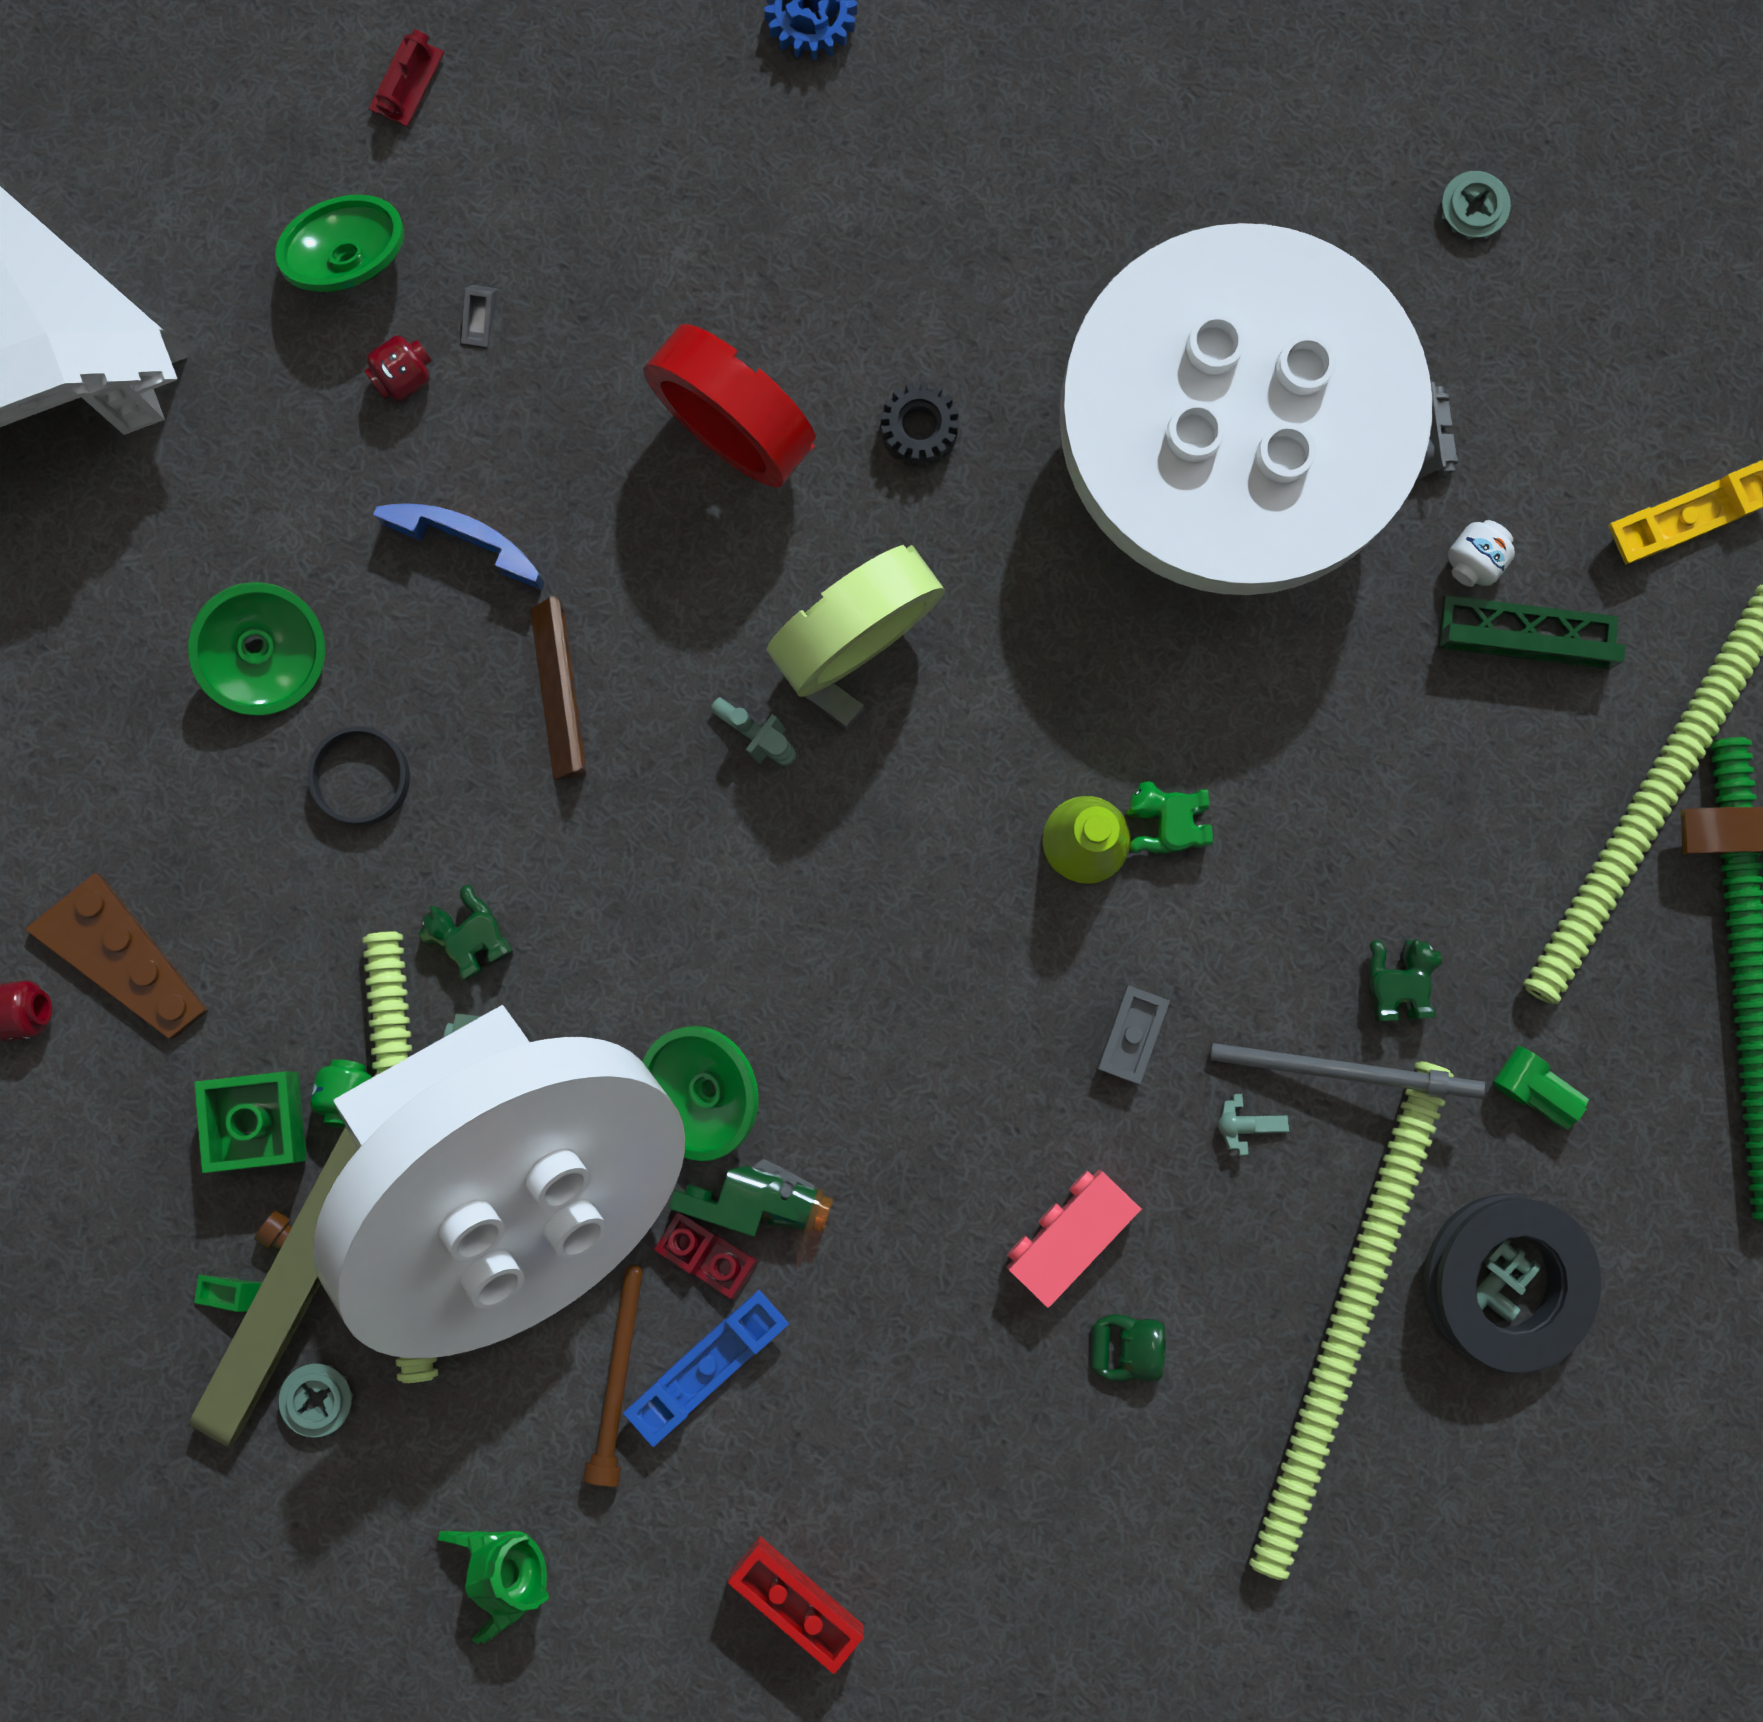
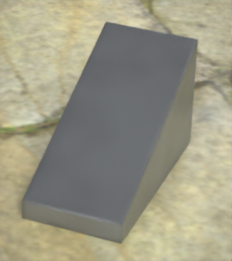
[461,285,499,347]
[805,683,864,731]

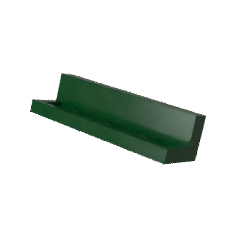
[1438,595,1626,669]

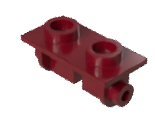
[368,29,445,127]

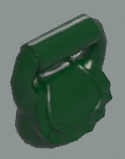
[1091,1314,1166,1382]

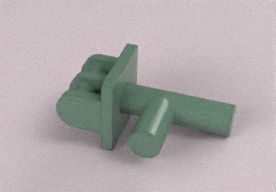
[710,697,796,766]
[1477,1239,1541,1322]

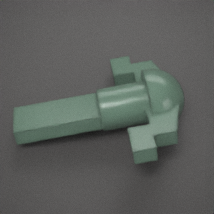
[1218,1094,1289,1156]

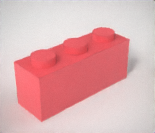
[1006,1170,1142,1308]

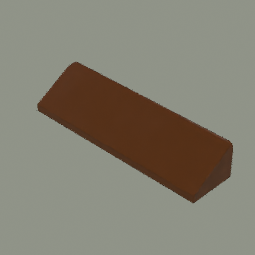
[531,596,587,780]

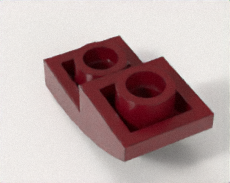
[654,1212,759,1300]

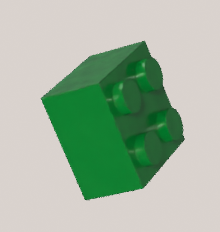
[194,1071,307,1173]

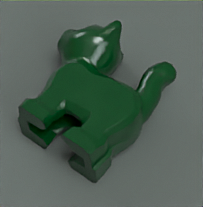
[418,885,514,981]
[1368,939,1442,1021]

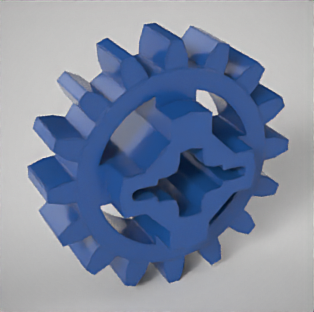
[764,0,857,60]

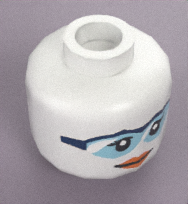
[1448,520,1515,587]

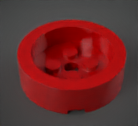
[643,324,816,488]

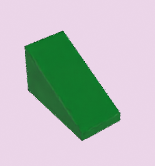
[194,1275,262,1312]

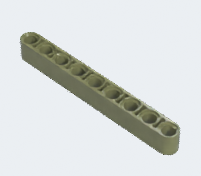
[189,1072,381,1448]

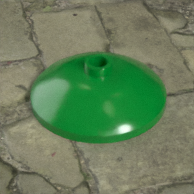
[275,195,404,293]
[187,582,325,715]
[642,1026,758,1161]

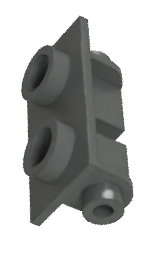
[1417,382,1459,479]

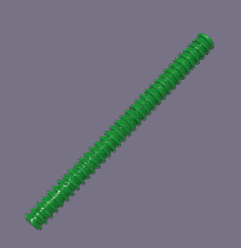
[1710,737,1763,1221]

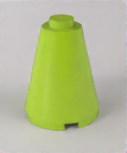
[1042,796,1131,884]

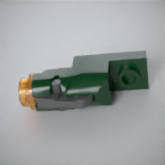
[668,1159,833,1237]

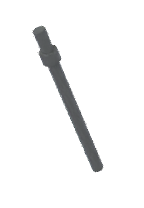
[1211,1043,1485,1100]

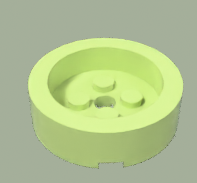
[767,545,945,697]

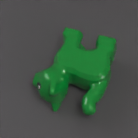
[1126,781,1213,853]

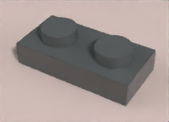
[1097,985,1170,1085]

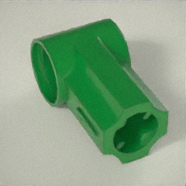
[1492,1046,1589,1130]

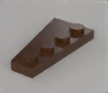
[25,873,209,1039]

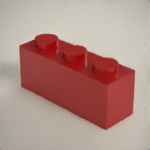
[727,1536,864,1674]

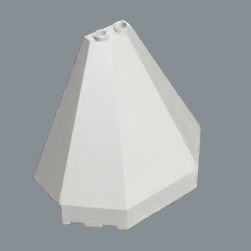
[0,187,187,435]

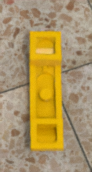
[1608,460,1763,565]

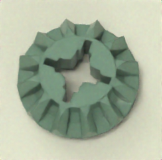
[1440,171,1511,240]
[279,1363,354,1437]

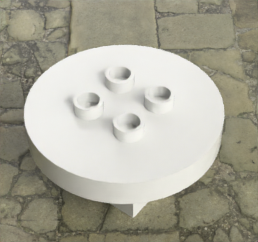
[1060,223,1432,595]
[313,1005,685,1358]

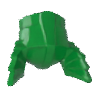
[438,1531,549,1645]

